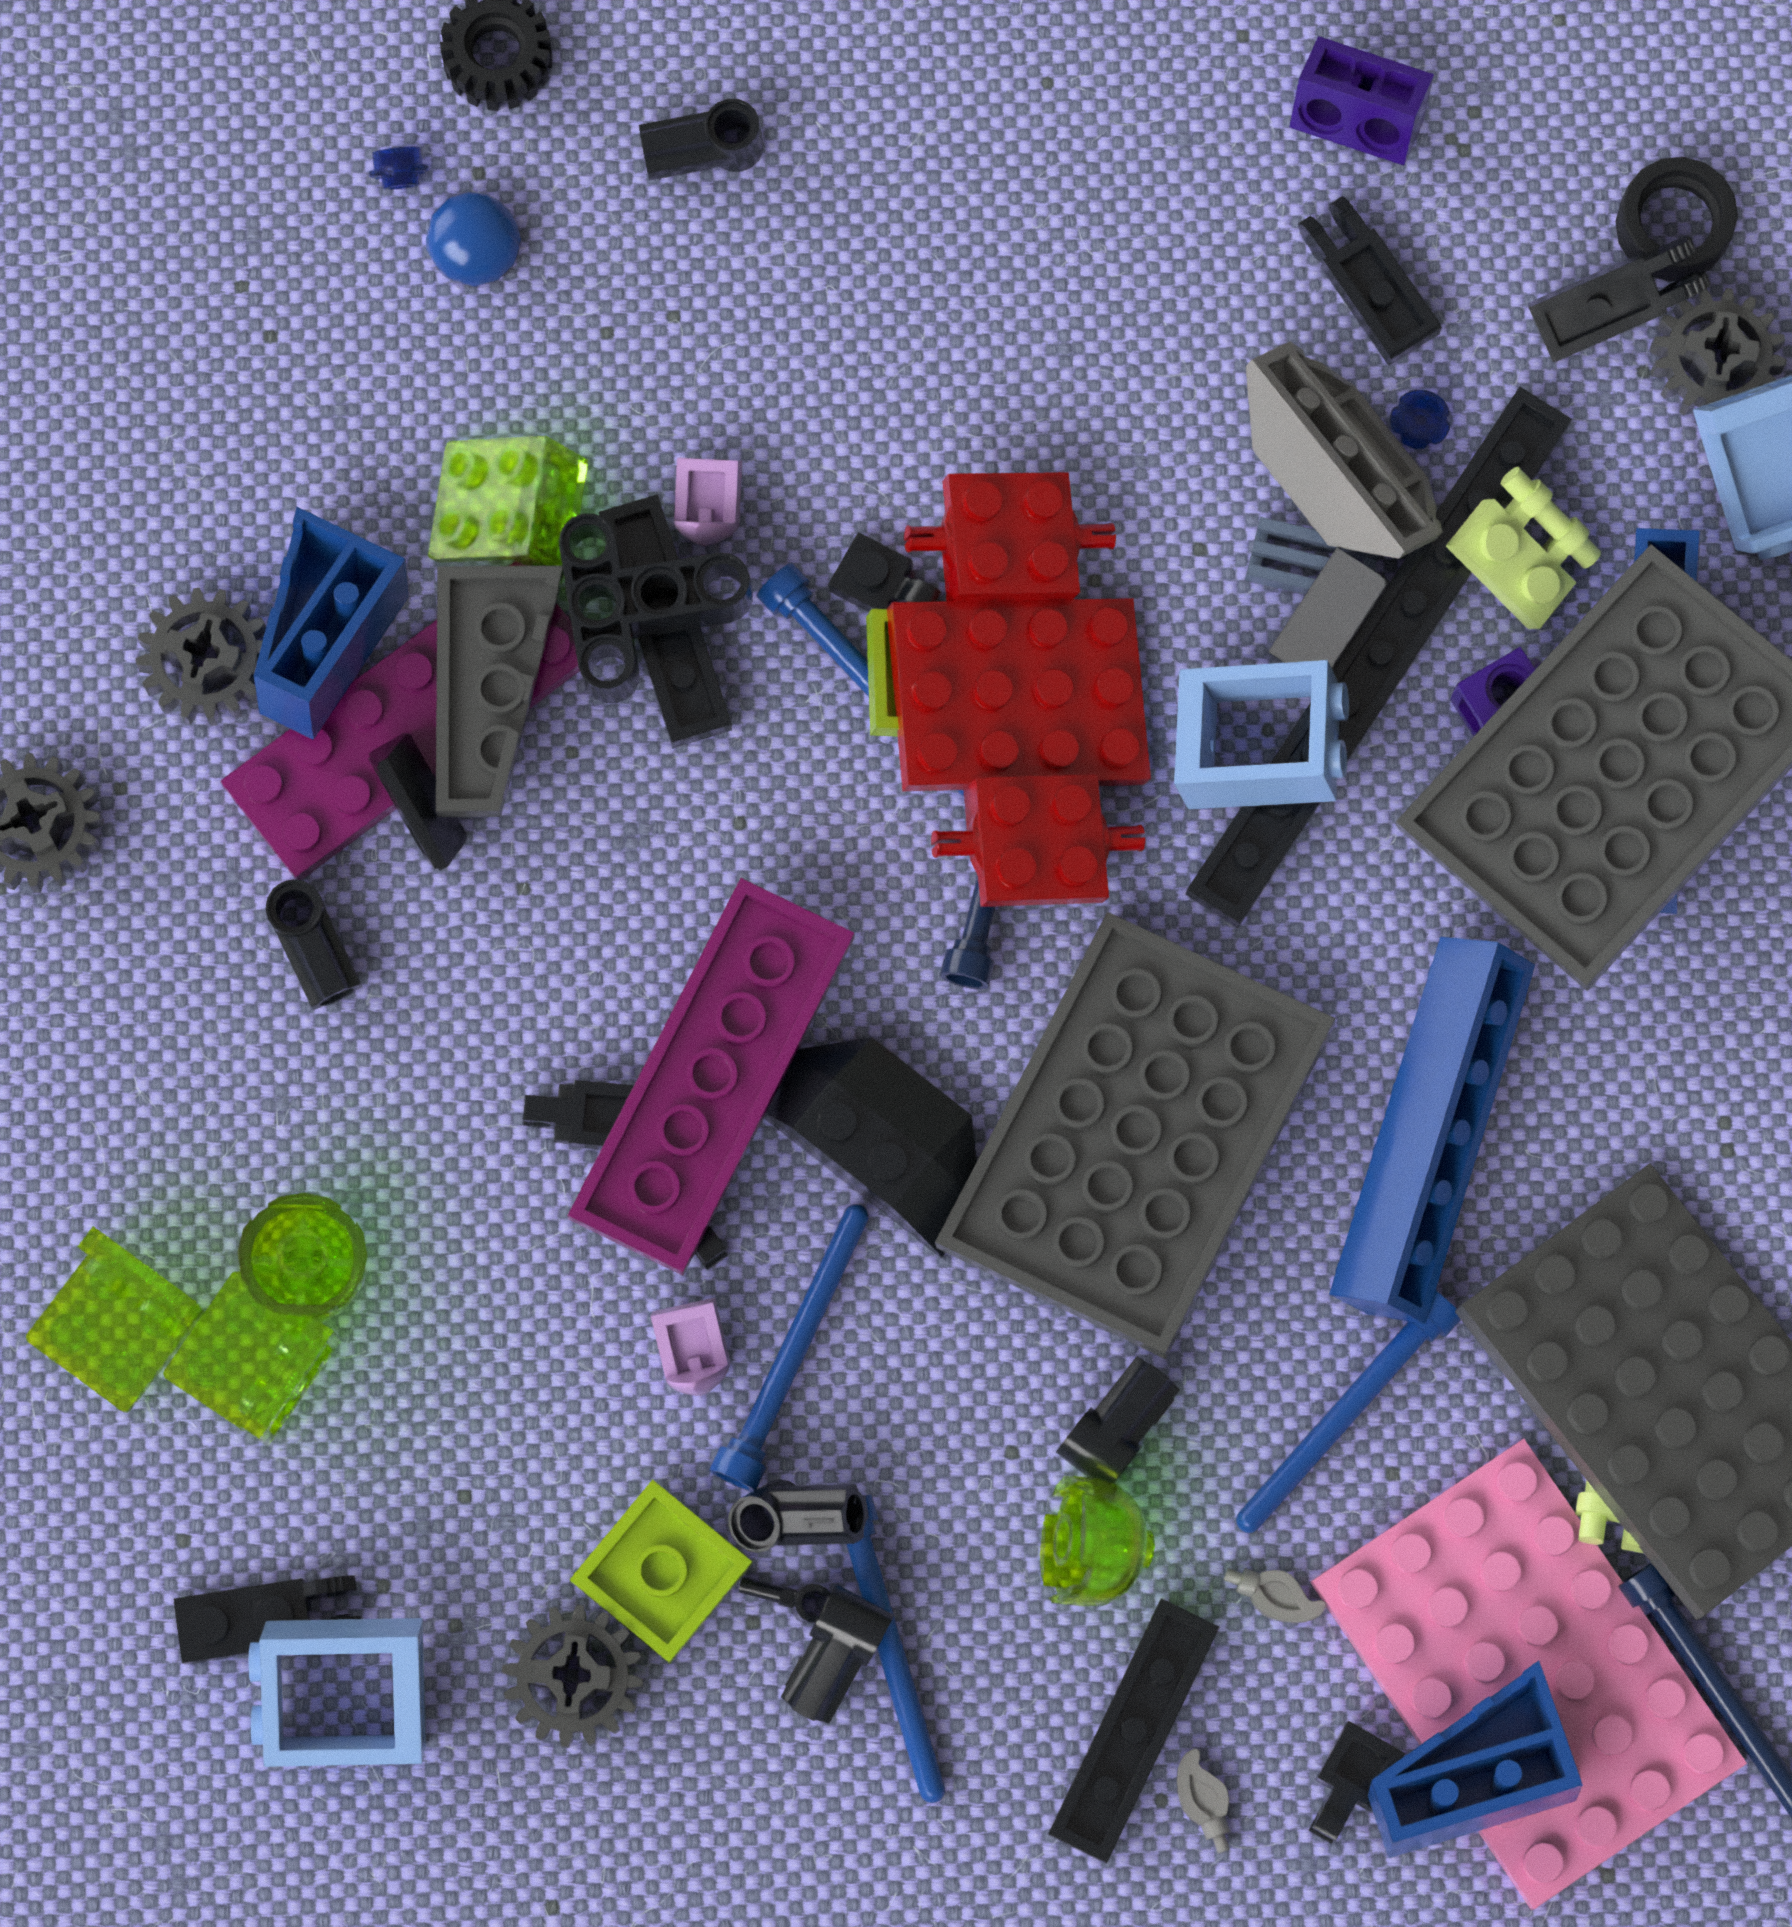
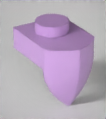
[674,458,742,547]
[651,1298,730,1396]

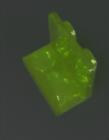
[428,436,588,578]
[26,1226,205,1413]
[163,1271,341,1447]

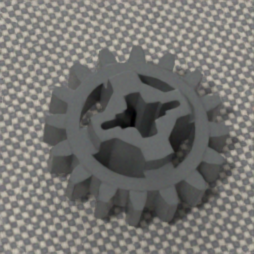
[1649,288,1787,415]
[135,588,266,726]
[0,753,104,893]
[502,1605,644,1748]

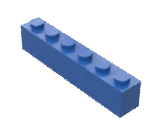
[1329,937,1536,1324]

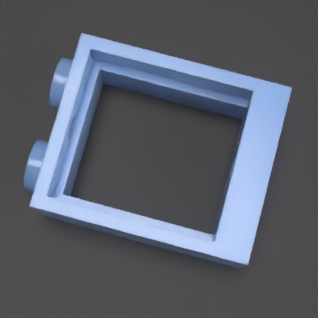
[1174,660,1349,809]
[249,1618,426,1767]

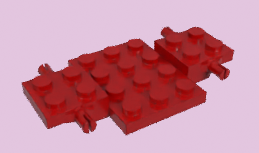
[887,472,1151,907]

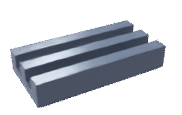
[1245,517,1379,595]

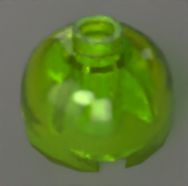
[237,1193,368,1327]
[1040,1476,1155,1606]

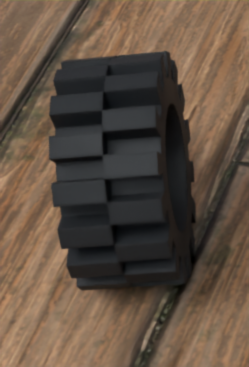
[440,0,553,111]

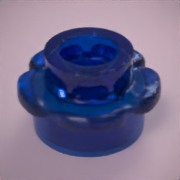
[368,146,429,190]
[1390,390,1450,449]

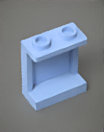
[1693,375,1792,560]

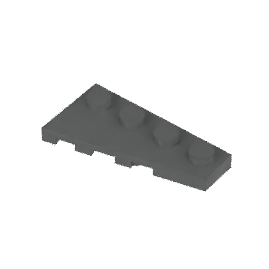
[436,566,564,817]

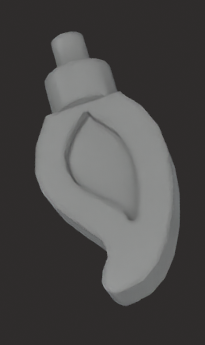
[1223,1568,1326,1623]
[1176,1749,1231,1854]

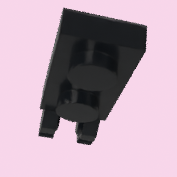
[1298,196,1442,366]
[1528,236,1711,362]
[173,1575,361,1665]

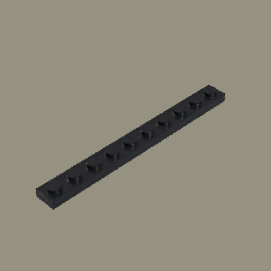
[1185,387,1572,928]

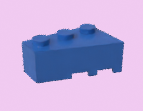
[254,507,409,740]
[1368,1660,1583,1858]

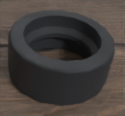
[1615,157,1738,282]

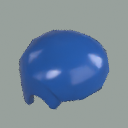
[425,192,521,287]

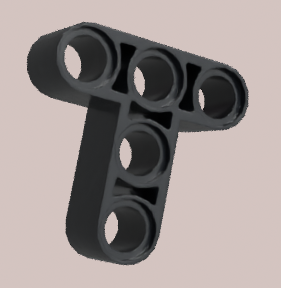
[559,513,753,703]

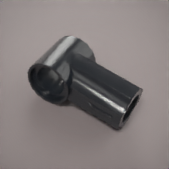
[639,99,763,181]
[265,879,362,1010]
[1056,1356,1180,1492]
[728,1479,869,1553]
[781,1584,894,1724]

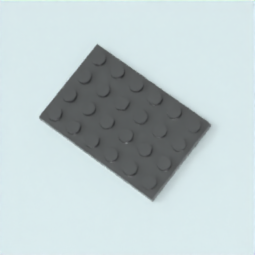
[1396,544,1792,991]
[935,912,1335,1359]
[1455,1163,1792,1620]

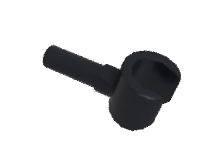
[739,1577,831,1624]

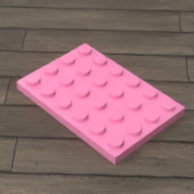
[1310,1439,1747,1910]

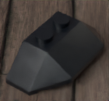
[764,1037,977,1259]

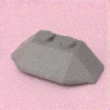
[1246,341,1443,559]

